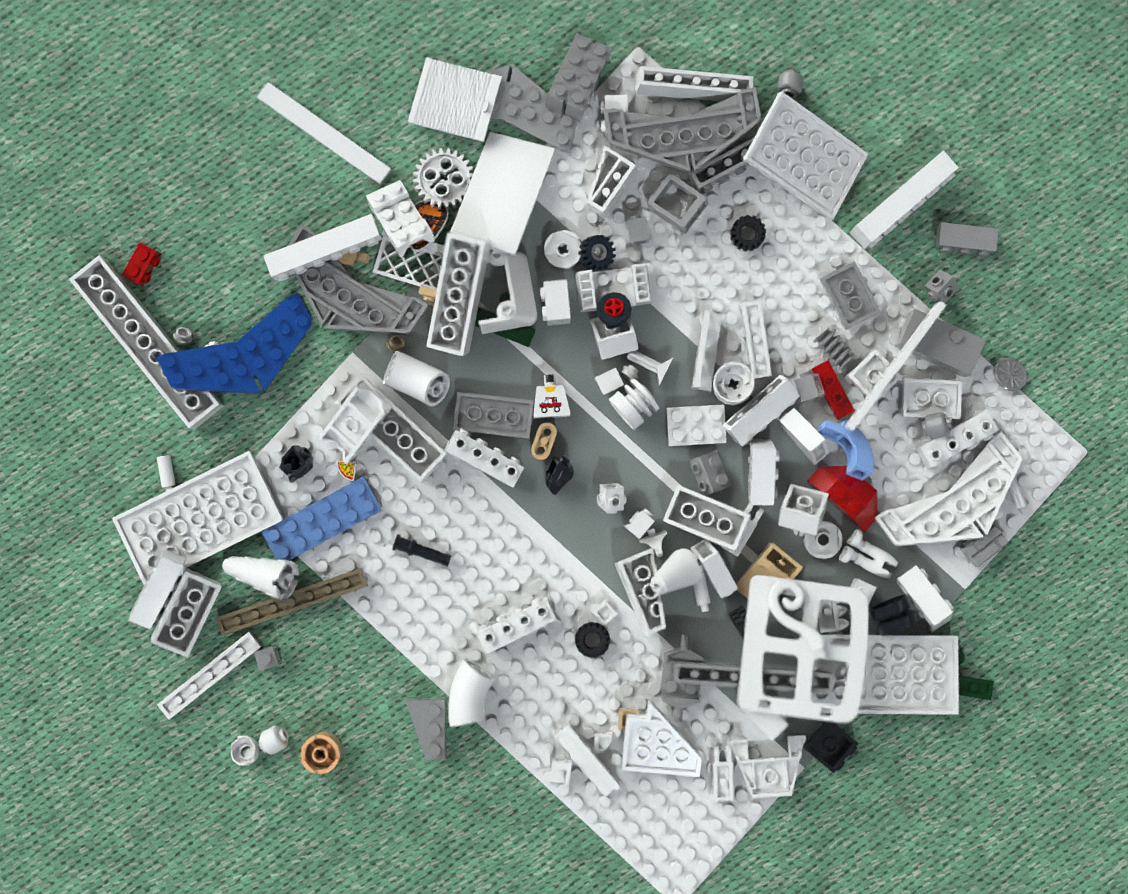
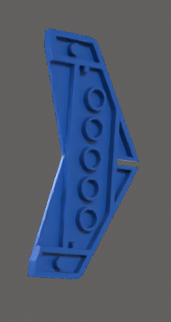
[156,292,312,394]

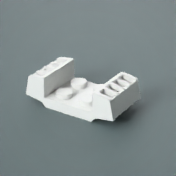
[575,263,652,312]

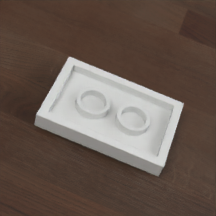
[901,378,962,420]
[666,405,727,447]

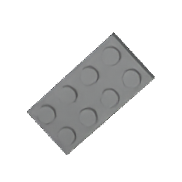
[453,392,534,439]

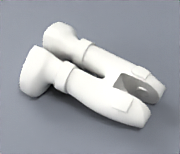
[839,529,899,579]

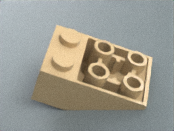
[736,542,803,599]

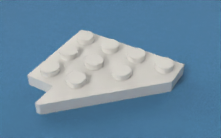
[621,700,701,777]

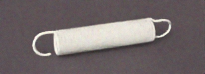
[674,196,692,243]

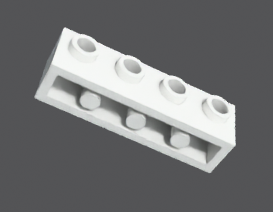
[722,375,800,447]
[915,410,998,469]
[444,429,524,488]
[128,549,186,629]
[476,597,557,654]

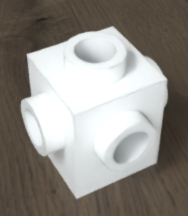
[597,483,626,514]

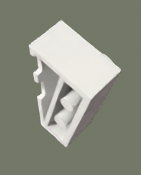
[587,145,638,219]
[748,439,779,505]

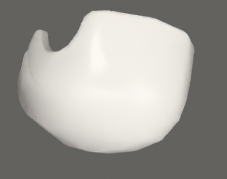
[231,735,260,766]

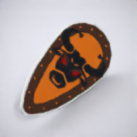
[410,201,448,252]

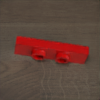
[810,360,855,420]

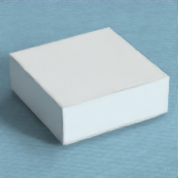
[591,599,618,627]

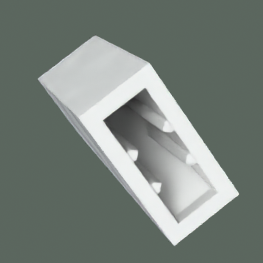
[780,408,829,466]
[690,539,738,599]

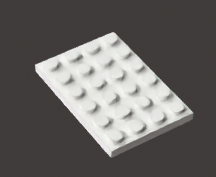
[743,92,868,220]

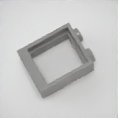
[647,173,708,234]

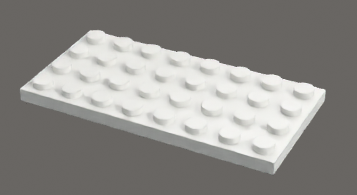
[112,451,284,585]
[810,634,959,715]

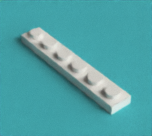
[157,631,262,720]

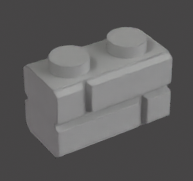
[960,525,1009,567]

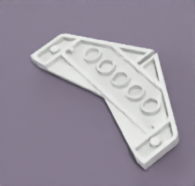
[875,431,1022,546]

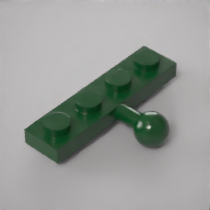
[475,292,536,347]
[958,650,994,700]

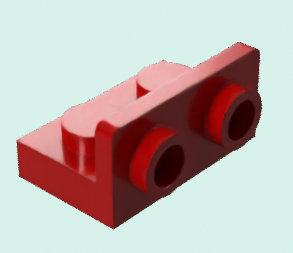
[121,242,161,287]

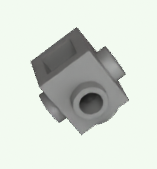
[924,270,959,304]

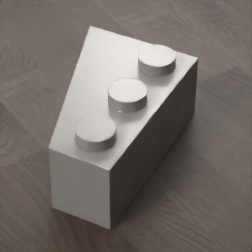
[406,698,447,760]

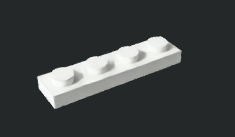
[741,300,772,379]

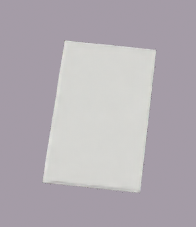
[450,132,555,256]

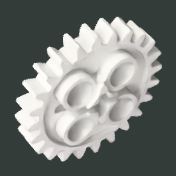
[413,148,473,210]

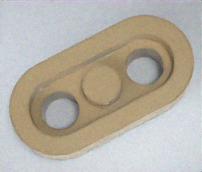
[531,422,557,460]

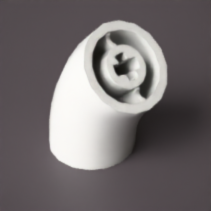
[383,351,450,406]
[448,659,494,726]

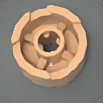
[301,732,343,774]

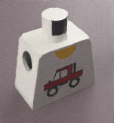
[533,374,570,419]

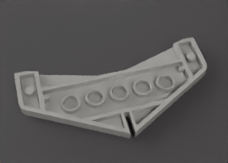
[485,65,576,153]
[603,87,761,174]
[288,224,429,334]

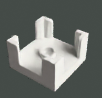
[843,349,902,403]

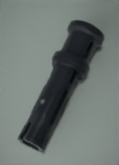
[392,534,452,567]

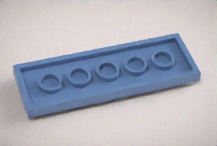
[261,476,382,561]

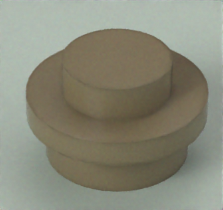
[386,335,405,353]

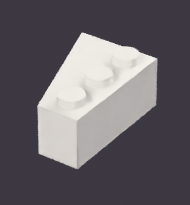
[897,566,953,633]

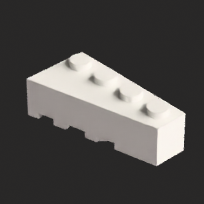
[614,548,666,635]

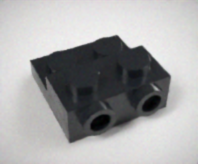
[803,721,859,773]

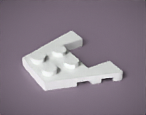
[729,734,806,798]

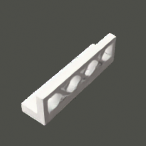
[691,311,722,392]
[555,724,620,797]

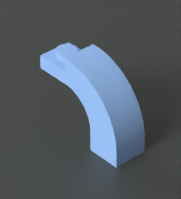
[817,420,874,481]

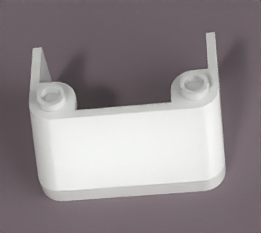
[479,249,537,334]

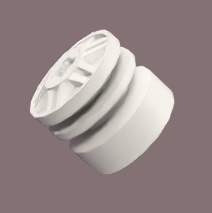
[713,362,755,406]
[608,378,660,430]

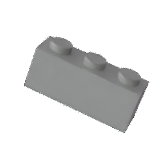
[935,222,998,257]

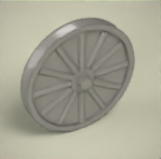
[994,358,1027,391]

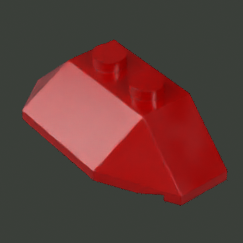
[807,465,878,533]

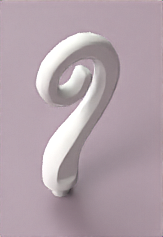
[768,579,827,658]

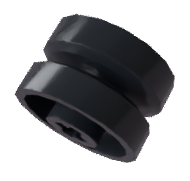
[869,594,920,636]

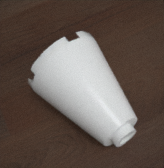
[651,548,703,594]

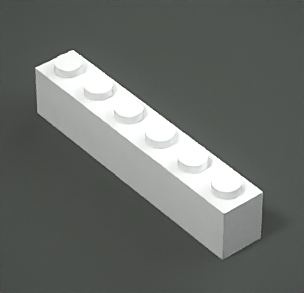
[636,66,753,102]
[264,214,382,281]

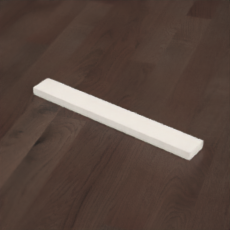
[257,82,391,185]
[844,301,946,432]

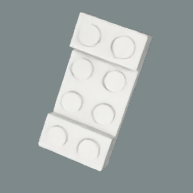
[366,180,435,257]
[318,381,392,464]

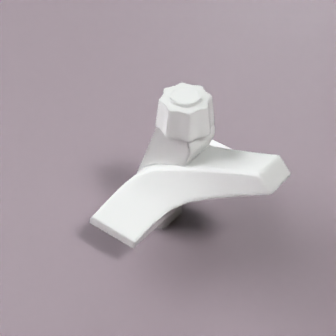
[638,528,667,558]

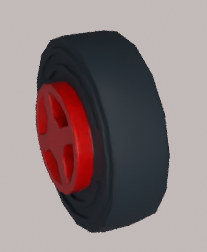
[597,292,632,327]

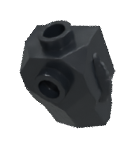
[279,445,313,483]
[545,455,574,495]

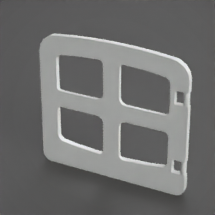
[737,575,868,723]

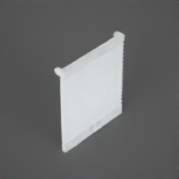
[408,57,502,142]

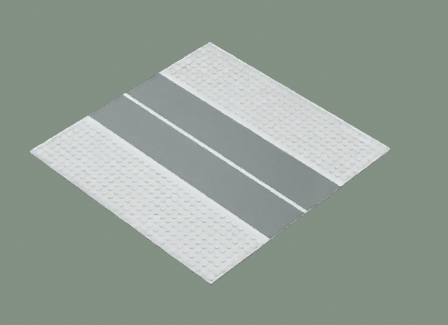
[255,47,1087,894]

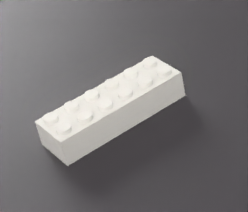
[849,150,959,249]
[426,231,491,356]
[335,374,448,483]

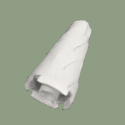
[222,556,299,600]

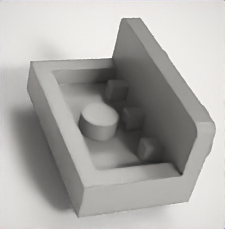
[690,450,731,496]

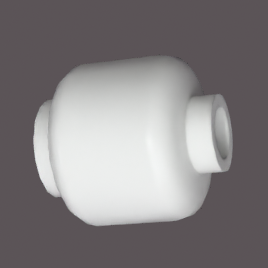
[258,725,289,755]

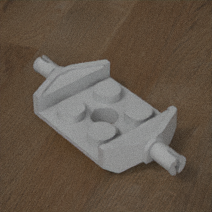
[660,634,704,722]

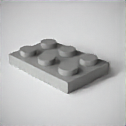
[819,261,881,330]

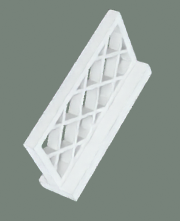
[373,230,445,290]

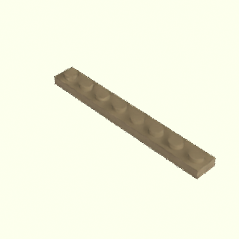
[216,568,368,636]

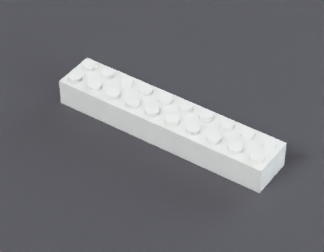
[69,255,224,430]

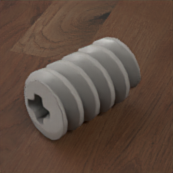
[813,328,855,370]

